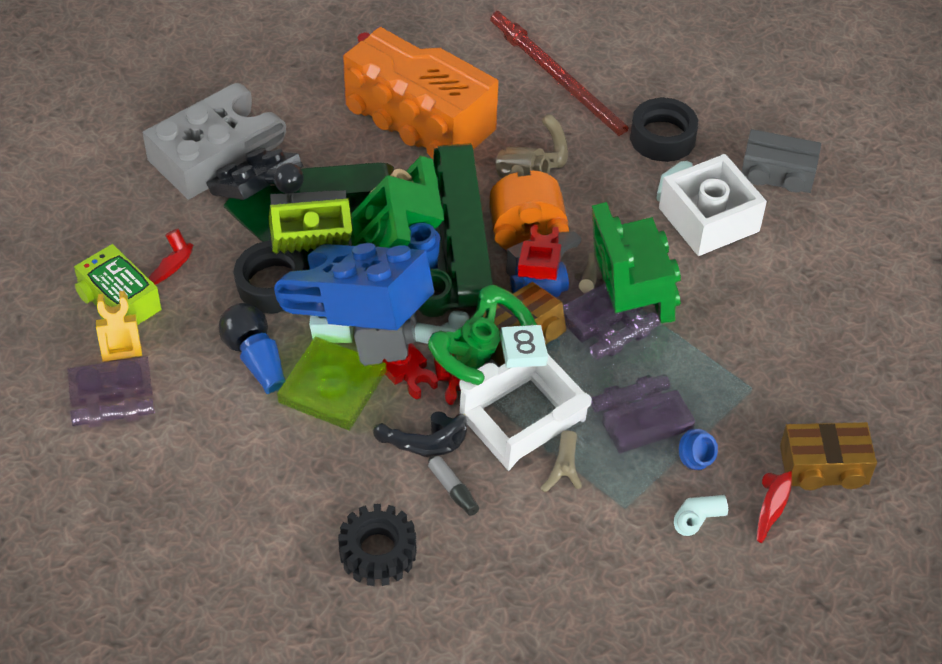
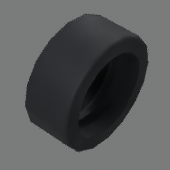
[630,97,699,162]
[233,240,307,314]

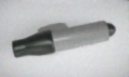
[428,456,479,516]

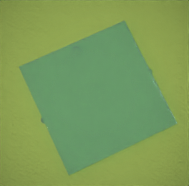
[491,284,752,509]

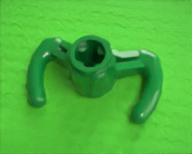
[428,284,537,385]

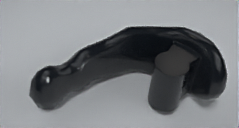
[373,411,467,457]

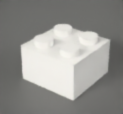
[659,154,767,256]

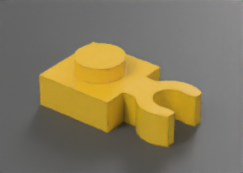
[96,291,142,362]

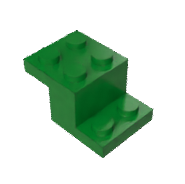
[350,156,444,248]
[592,202,681,324]

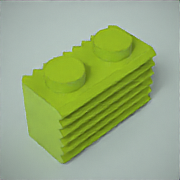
[269,198,352,254]

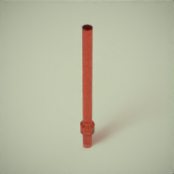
[490,11,629,136]

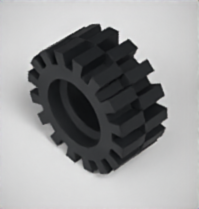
[338,504,416,586]

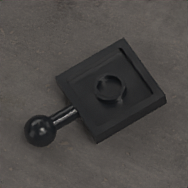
[206,148,304,200]

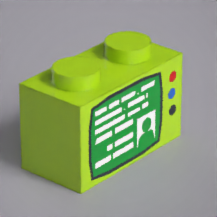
[74,244,162,324]

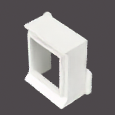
[459,353,592,471]

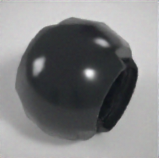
[218,303,268,352]

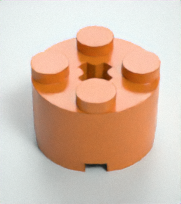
[489,171,569,250]

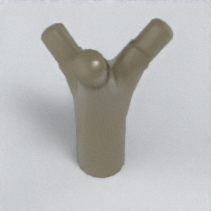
[575,252,603,293]
[541,431,582,492]

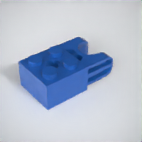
[274,243,434,331]

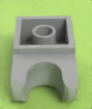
[142,83,286,200]

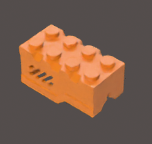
[343,27,499,159]

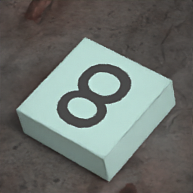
[500,325,548,368]

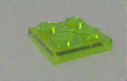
[277,336,386,431]

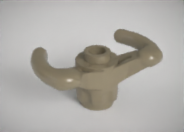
[496,114,568,178]

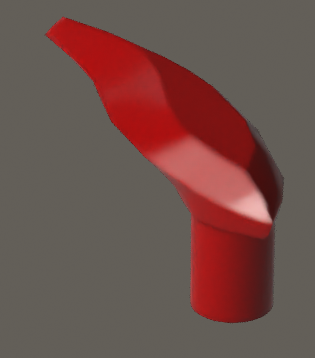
[148,228,194,285]
[757,471,792,543]

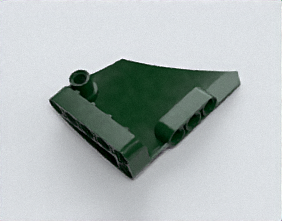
[224,143,493,317]

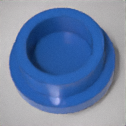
[679,429,718,470]

